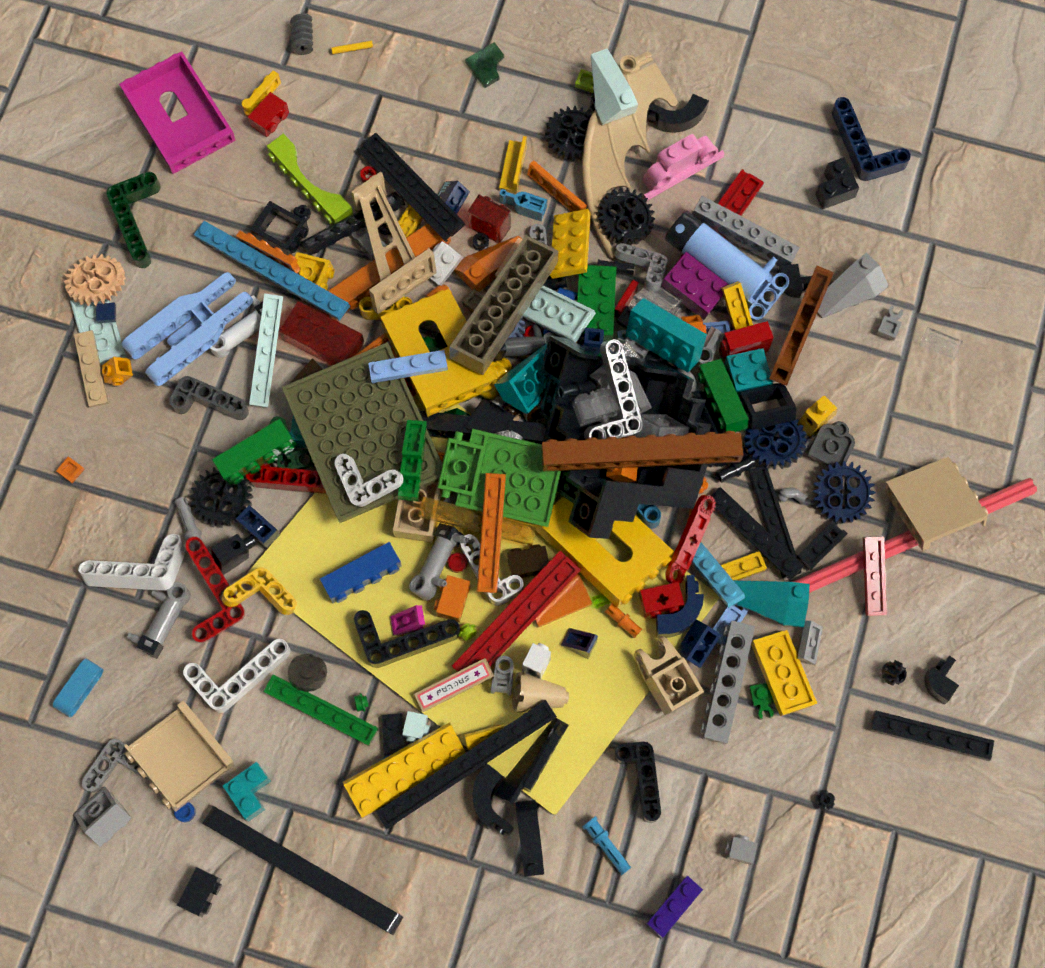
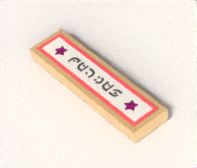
[414,658,494,712]

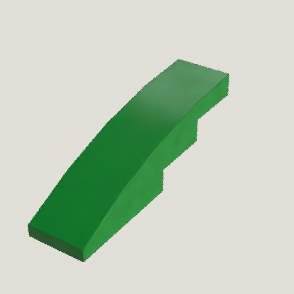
[398,420,427,501]

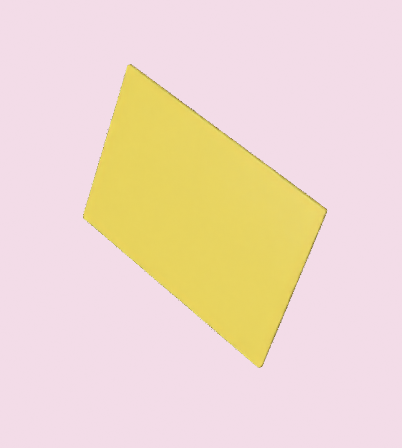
[247,395,719,815]

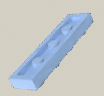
[368,350,448,383]

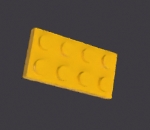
[550,209,591,279]
[751,630,818,717]

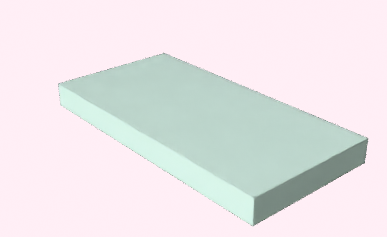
[523,286,596,343]
[70,299,126,365]

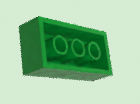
[577,265,617,342]
[212,419,297,484]

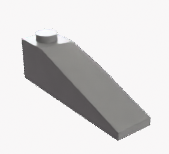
[817,252,889,318]

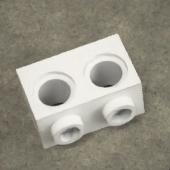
[522,643,551,679]

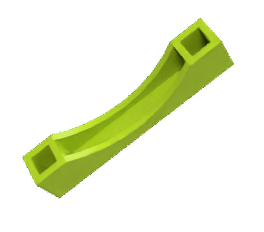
[267,133,353,224]

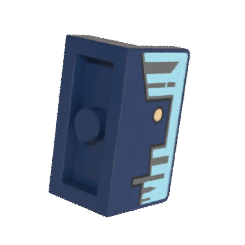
[438,181,470,214]

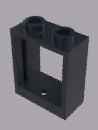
[250,201,309,255]
[740,383,797,430]

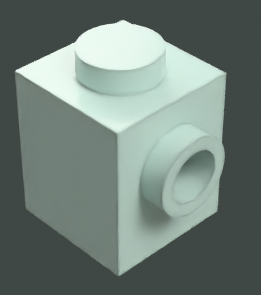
[402,711,430,743]

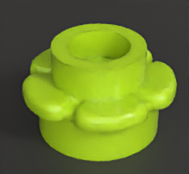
[459,623,477,641]

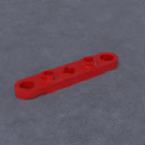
[665,495,716,584]

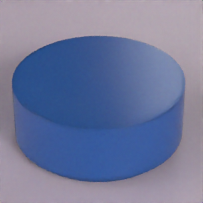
[174,802,196,823]

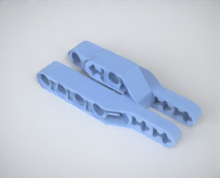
[122,272,253,386]

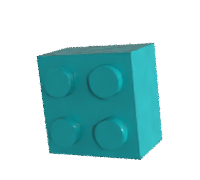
[724,348,773,397]

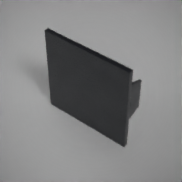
[462,399,515,434]

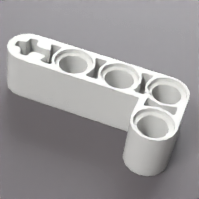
[460,534,523,606]

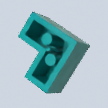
[223,762,271,822]

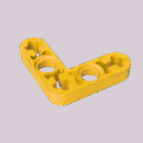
[222,567,297,615]

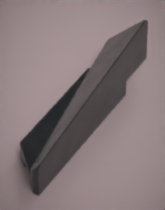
[494,718,569,806]

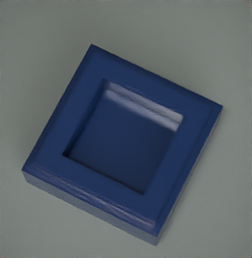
[96,302,116,323]

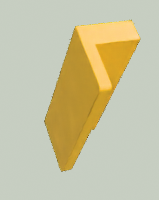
[499,136,527,194]

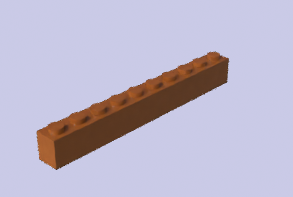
[541,431,743,472]

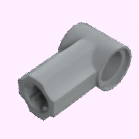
[699,326,724,364]

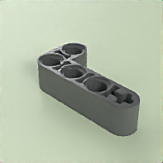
[170,376,249,420]

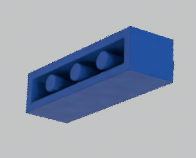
[320,542,402,603]

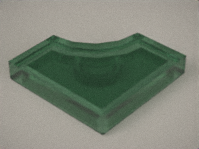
[465,42,504,88]

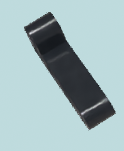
[614,741,661,823]

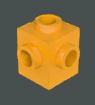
[102,357,133,386]

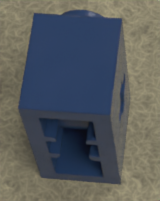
[236,505,280,549]
[677,619,721,668]

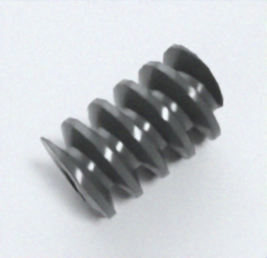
[290,13,313,55]

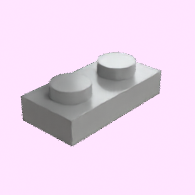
[798,621,823,665]

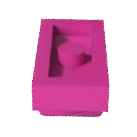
[390,605,425,635]

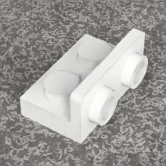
[431,241,464,285]

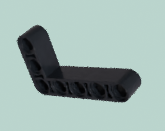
[354,610,460,668]

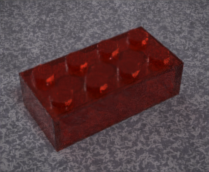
[279,301,365,366]

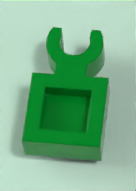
[749,683,774,720]

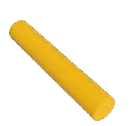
[331,40,373,54]

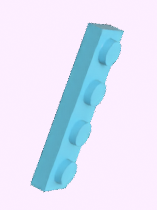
[692,542,745,608]

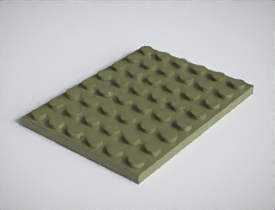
[282,342,447,523]

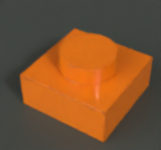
[56,456,85,484]

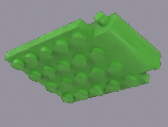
[437,429,561,527]

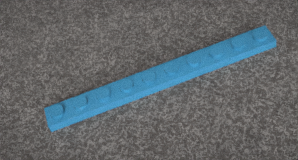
[194,221,350,321]

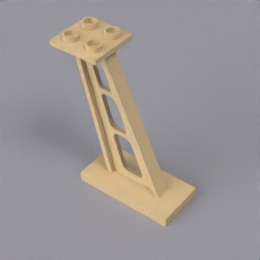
[351,172,437,314]

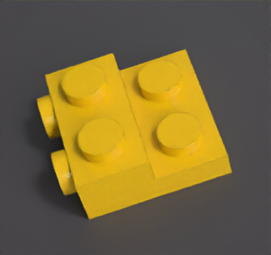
[295,252,335,290]

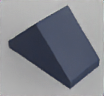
[561,628,598,659]

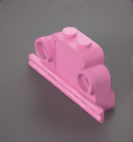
[643,134,724,201]

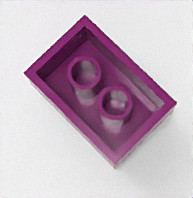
[661,252,729,320]

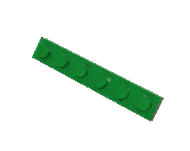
[263,674,379,746]

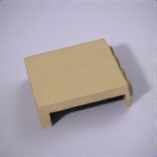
[885,456,988,551]
[124,700,234,812]

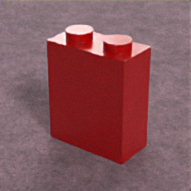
[719,321,774,360]

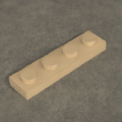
[74,330,109,408]

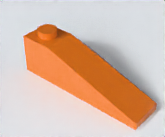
[454,235,523,292]

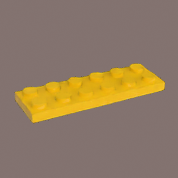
[343,722,466,818]

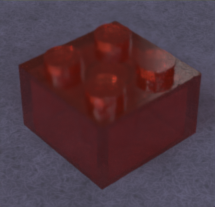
[467,194,511,243]

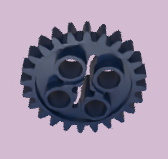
[744,419,807,470]
[812,461,876,524]

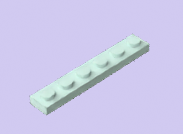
[249,293,283,408]

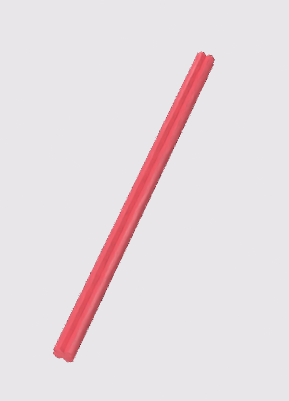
[758,478,1037,615]

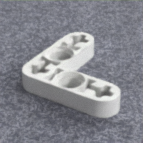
[335,454,403,507]

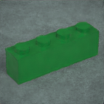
[697,359,748,432]

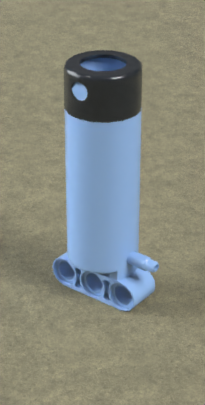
[665,210,790,320]

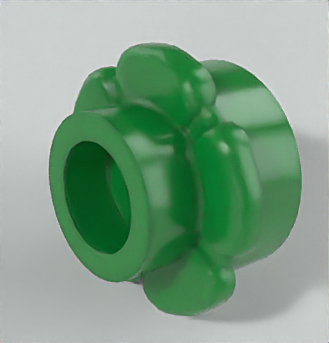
[354,693,369,712]

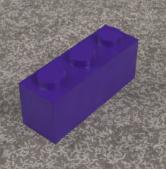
[645,876,703,939]

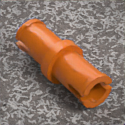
[605,603,642,638]

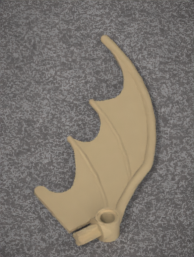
[582,51,678,259]

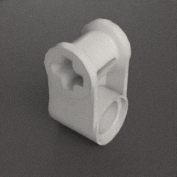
[491,656,514,696]

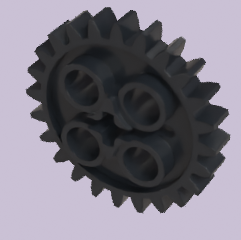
[545,106,591,161]
[596,187,655,246]
[190,467,253,528]

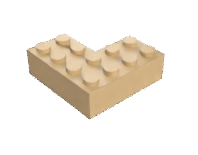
[393,462,443,543]

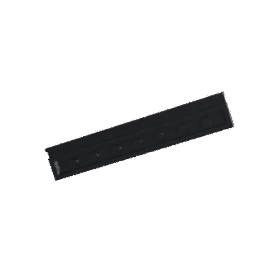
[356,133,466,242]

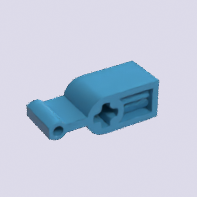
[499,189,547,222]

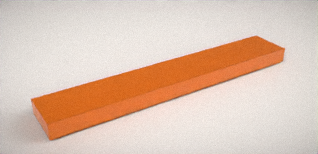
[477,473,506,593]

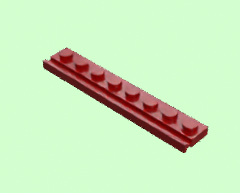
[674,169,764,266]
[452,550,581,672]

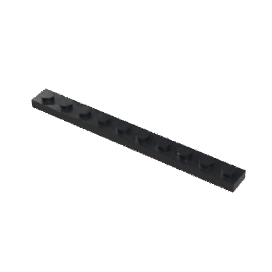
[376,700,557,830]

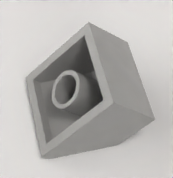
[74,786,131,847]

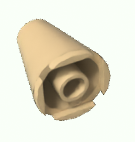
[512,672,569,712]

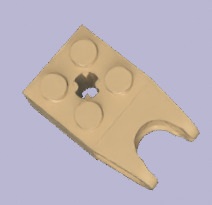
[634,636,704,715]

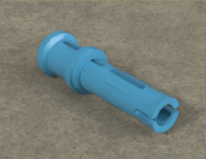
[582,816,632,876]

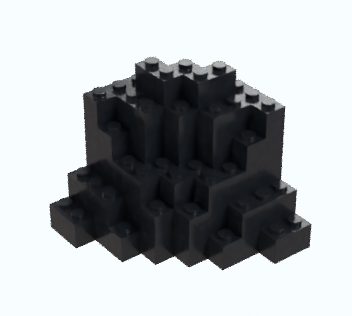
[539,336,713,539]

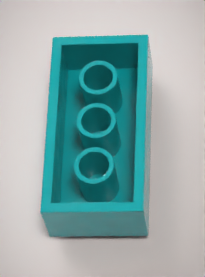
[625,298,707,373]

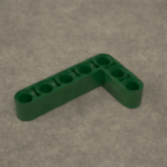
[106,172,161,268]

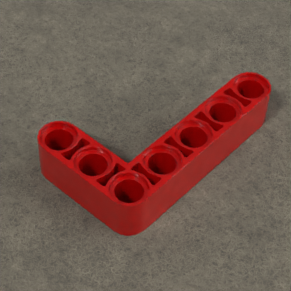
[246,430,327,494]
[185,537,245,643]

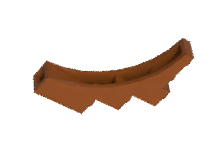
[769,265,834,386]

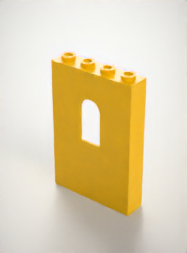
[380,289,497,417]
[534,497,674,608]

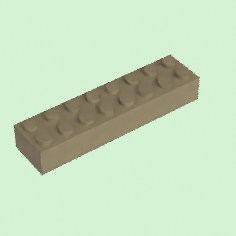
[450,235,559,375]

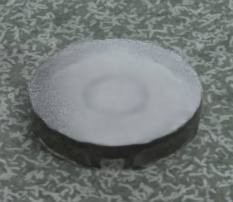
[287,653,327,692]

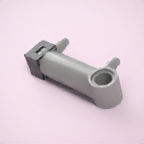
[409,523,468,601]
[127,582,191,659]

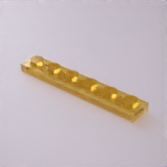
[418,496,537,546]

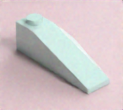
[591,48,638,125]

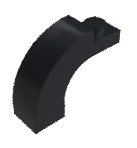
[647,94,709,133]
[472,764,514,835]
[515,800,544,877]

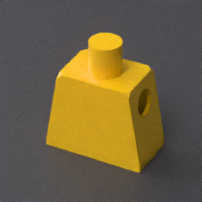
[798,395,837,437]

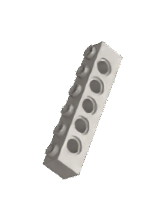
[692,196,800,266]
[700,621,755,744]

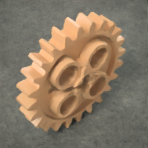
[64,254,126,306]

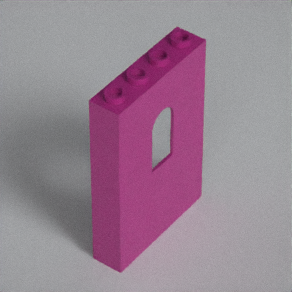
[119,51,236,174]

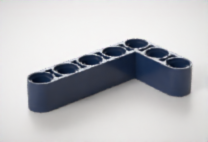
[832,97,911,181]

